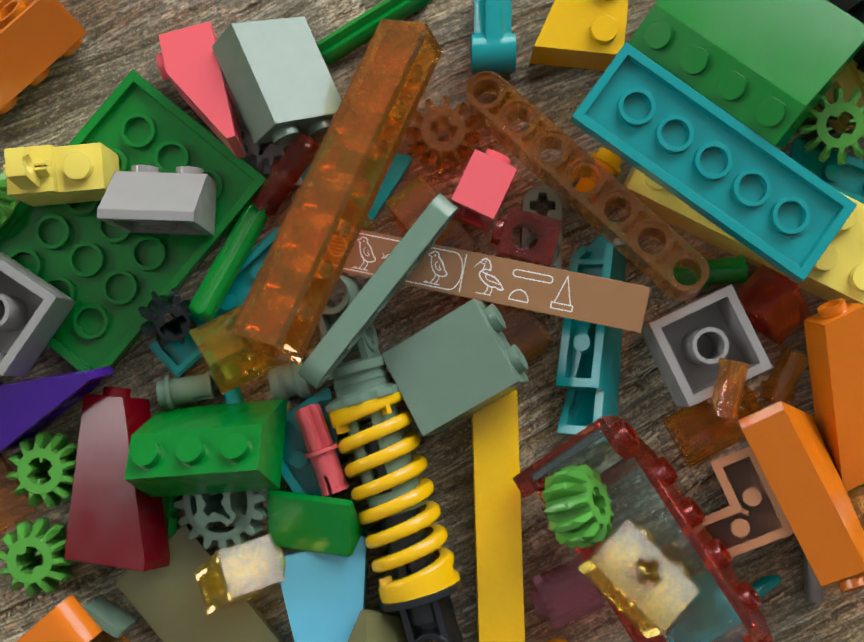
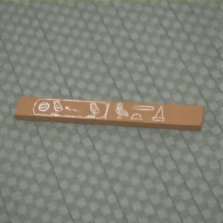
[283,216,651,333]

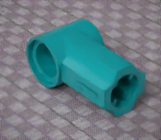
[471,0,516,74]

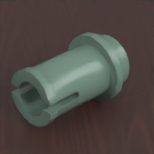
[156,372,215,410]

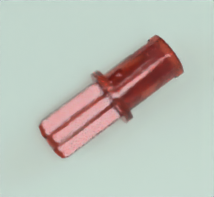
[252,134,320,215]

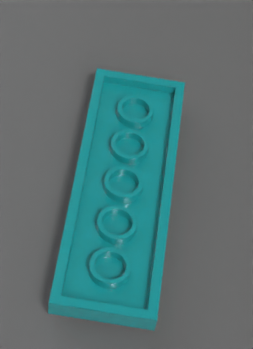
[570,42,857,283]

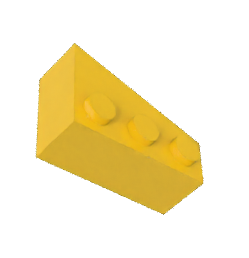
[529,0,629,71]

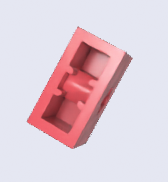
[451,149,517,233]

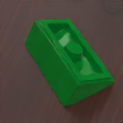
[267,490,363,557]

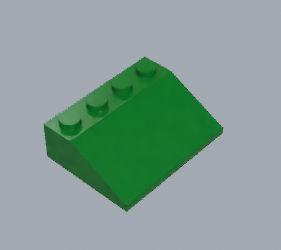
[628,0,864,149]

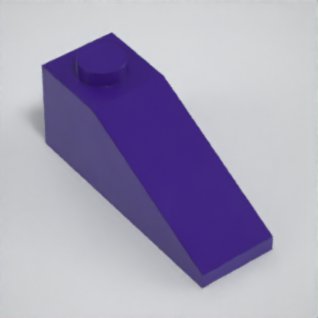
[0,366,115,454]

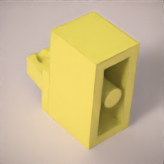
[3,143,119,207]

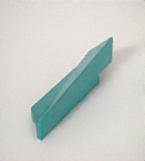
[556,219,627,443]

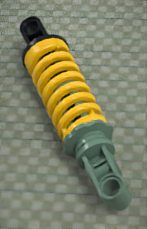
[310,273,465,642]

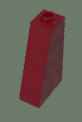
[64,386,170,572]

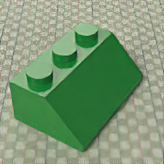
[124,399,287,498]

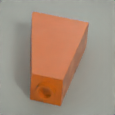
[804,298,864,492]
[738,401,864,594]

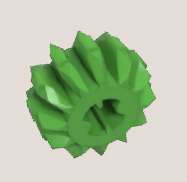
[799,87,864,165]
[6,431,78,508]
[541,464,614,549]
[0,517,78,597]

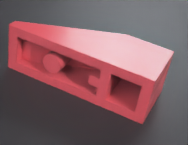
[156,21,246,159]

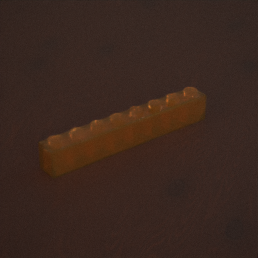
[230,19,443,365]

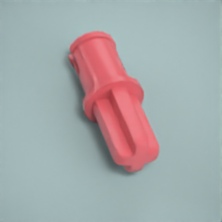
[295,403,350,496]

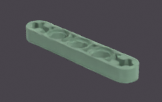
[298,194,459,389]

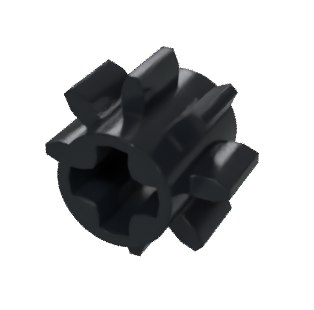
[138,288,198,347]

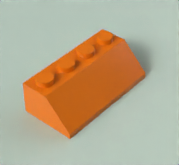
[0,0,88,115]

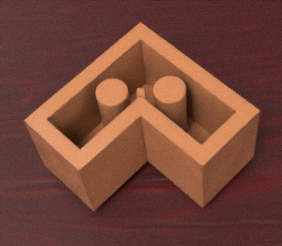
[686,446,794,568]

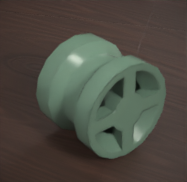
[267,354,314,403]

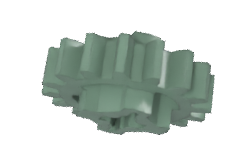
[174,490,269,551]

